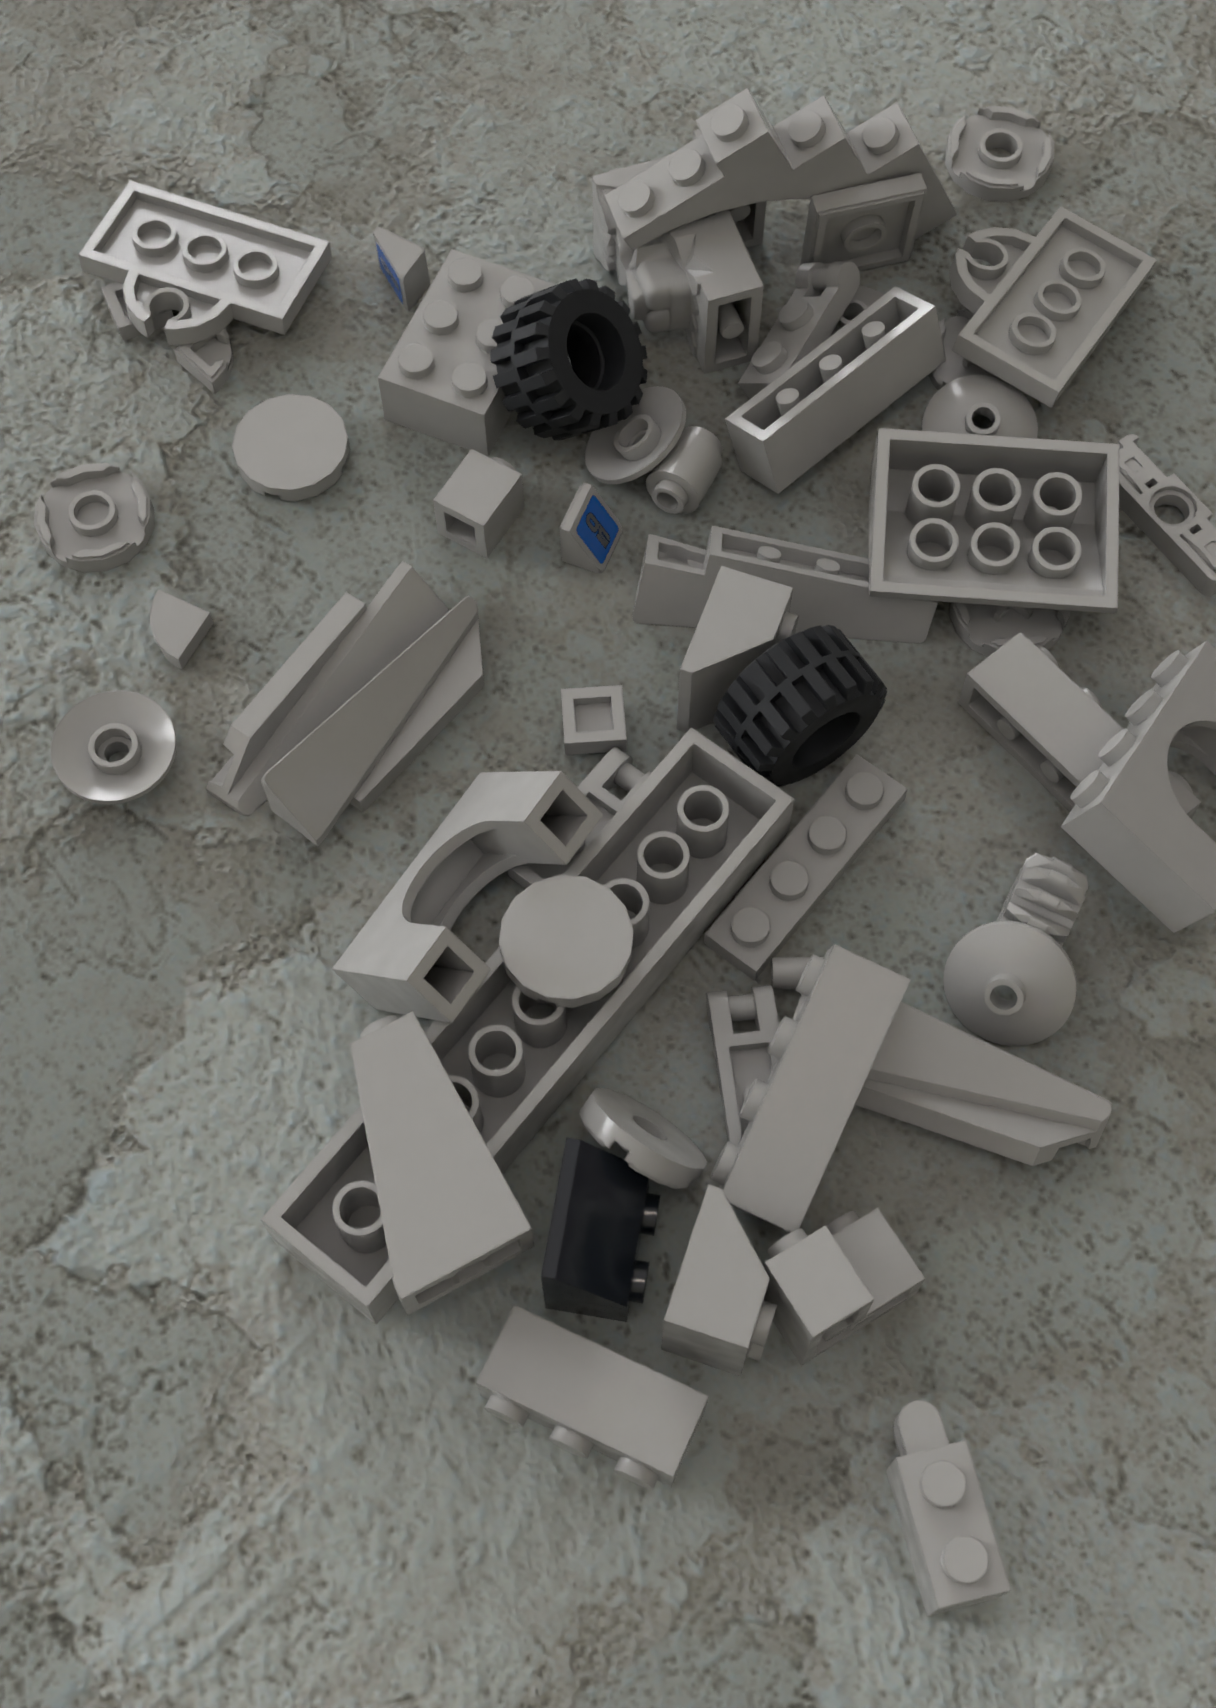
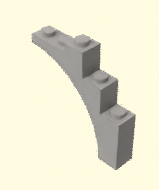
[605,88,958,250]

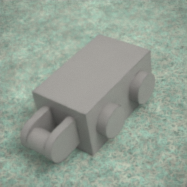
[886,1400,1011,1616]

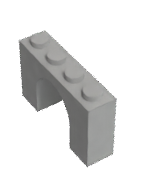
[1061,641,1216,933]
[332,771,603,1023]

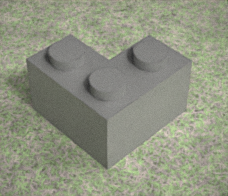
[763,1208,925,1366]

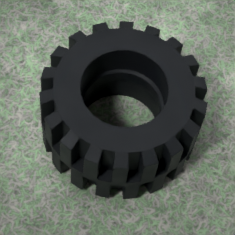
[490,278,648,440]
[714,625,887,787]

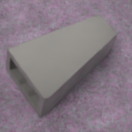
[350,1011,535,1315]

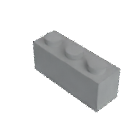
[476,1305,709,1490]

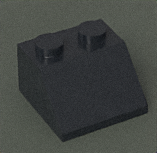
[541,1138,661,1322]

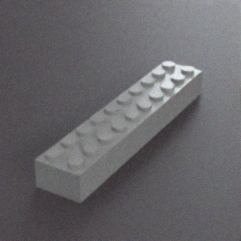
[261,727,794,1325]

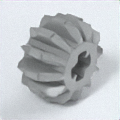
[996,853,1088,946]

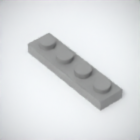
[704,754,908,981]

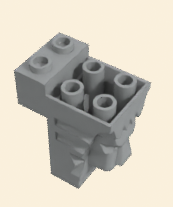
[592,129,767,374]

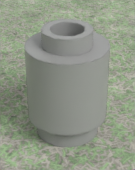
[646,426,723,514]

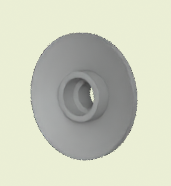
[921,375,1038,438]
[585,386,686,484]
[50,690,177,805]
[943,921,1077,1046]

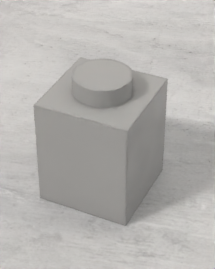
[433,449,524,558]

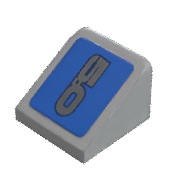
[373,227,430,311]
[559,482,622,573]

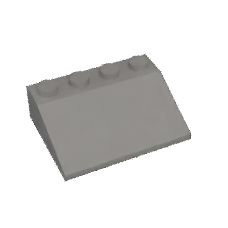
[868,428,1120,614]

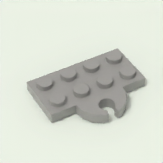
[78,180,332,345]
[949,206,1157,408]

